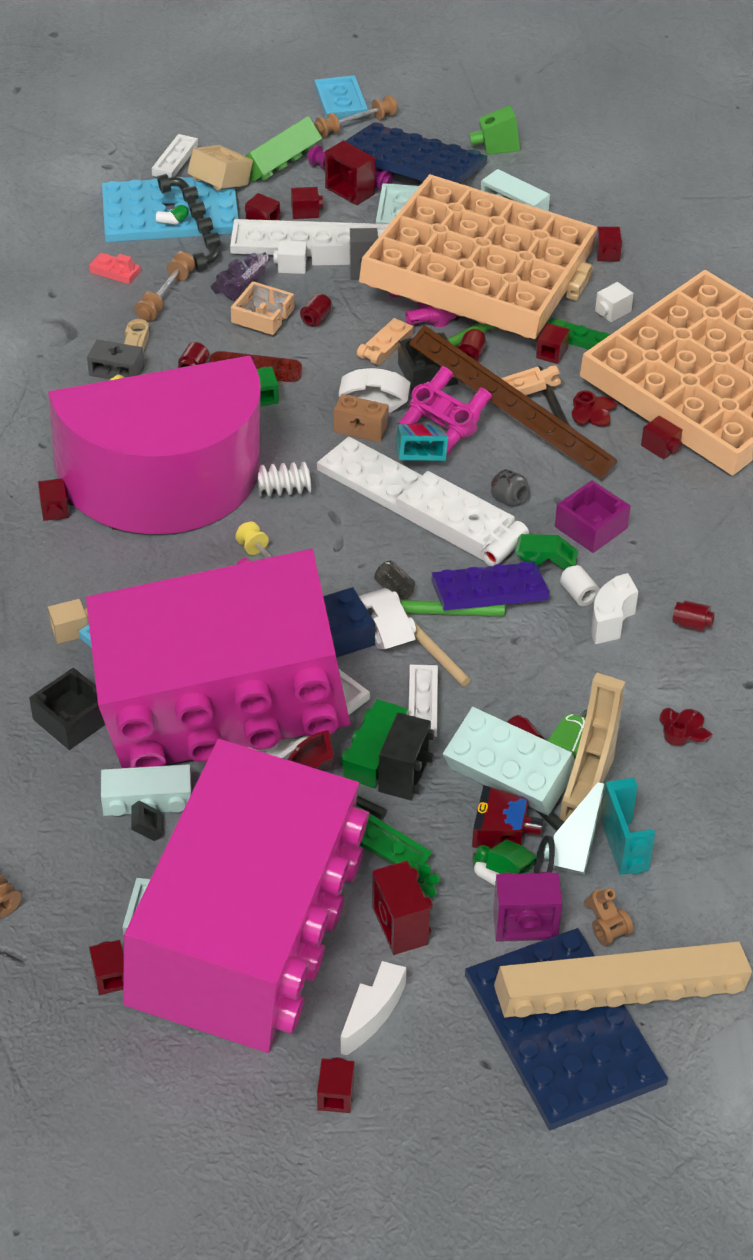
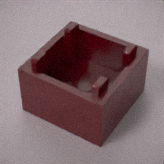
[325,140,375,206]
[372,860,433,955]

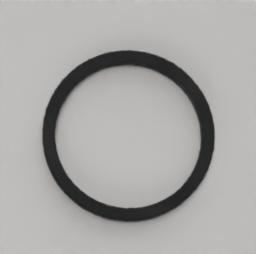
[534,835,555,873]

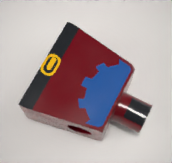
[472,785,544,849]

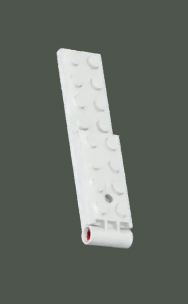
[317,436,529,566]

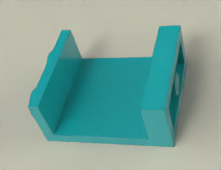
[600,777,655,875]

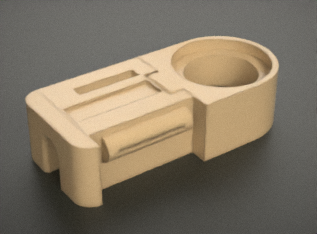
[566,261,593,301]
[124,319,149,352]

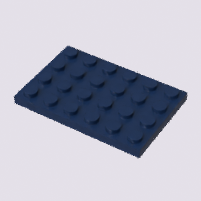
[345,122,488,184]
[465,928,668,1131]

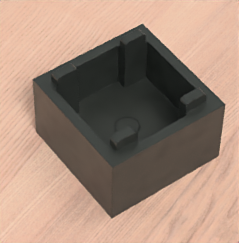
[398,332,459,392]
[29,667,105,750]
[378,712,435,801]

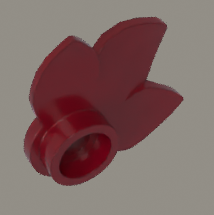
[572,390,617,427]
[659,708,713,746]

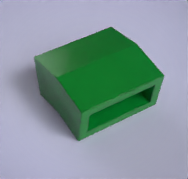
[486,840,537,874]

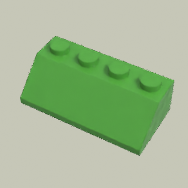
[245,116,322,182]

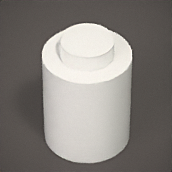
[560,565,600,606]

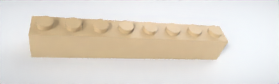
[494,941,752,1017]

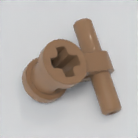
[584,888,634,946]

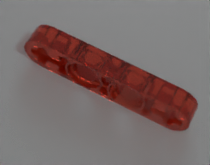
[210,351,302,382]

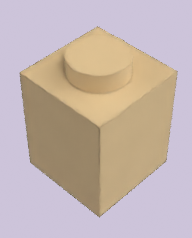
[48,598,89,644]

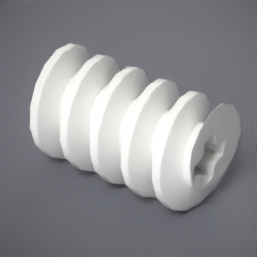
[258,462,311,497]

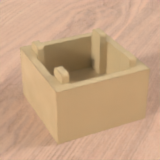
[187,145,253,191]

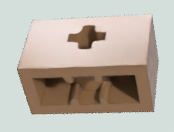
[334,394,389,443]

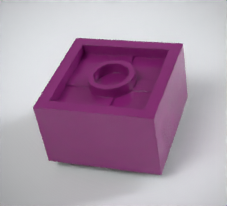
[555,480,631,553]
[493,872,562,942]

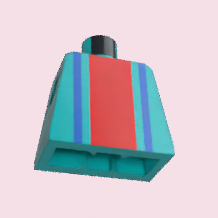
[396,424,448,461]

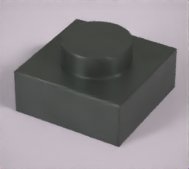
[131,800,162,841]

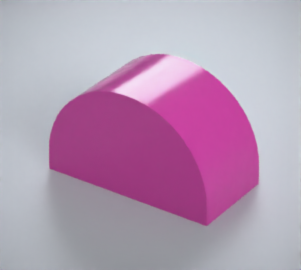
[48,356,260,534]

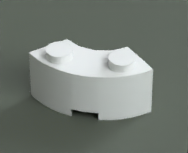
[338,368,410,413]
[591,573,638,644]
[359,588,416,649]

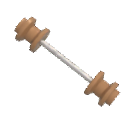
[314,95,398,138]
[134,251,196,322]

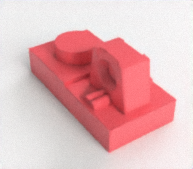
[89,253,141,284]

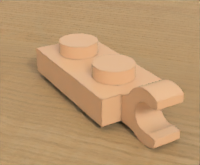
[501,365,561,395]

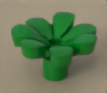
[409,862,440,898]

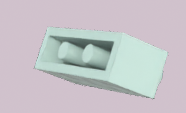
[481,169,550,211]
[101,764,192,816]

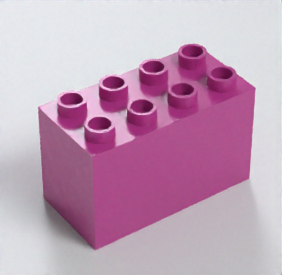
[86,548,351,768]
[123,738,369,1053]

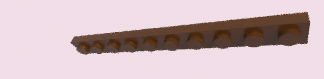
[409,325,618,481]

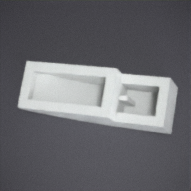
[341,961,406,1055]

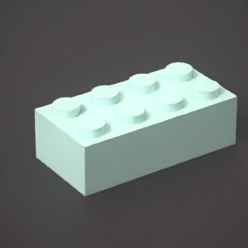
[443,707,575,815]

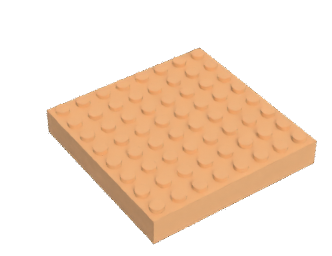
[359,174,597,339]
[580,270,753,476]

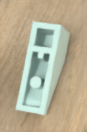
[544,782,605,876]

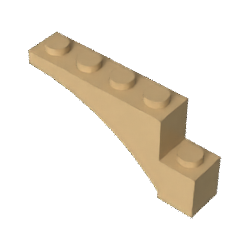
[560,672,625,821]

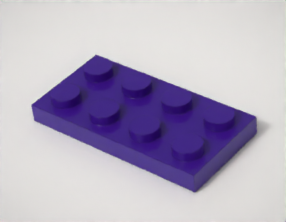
[431,562,549,611]

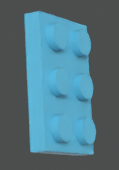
[314,75,368,120]

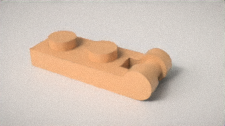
[357,318,414,366]

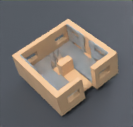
[231,281,294,335]

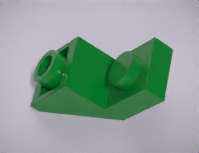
[515,534,578,570]

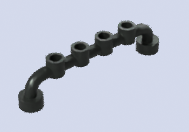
[157,174,221,272]

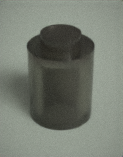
[374,560,415,600]

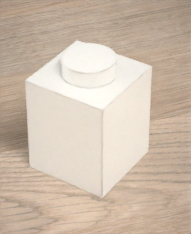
[273,241,307,274]
[595,282,634,322]

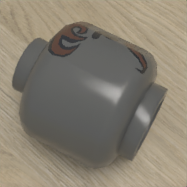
[491,469,529,506]

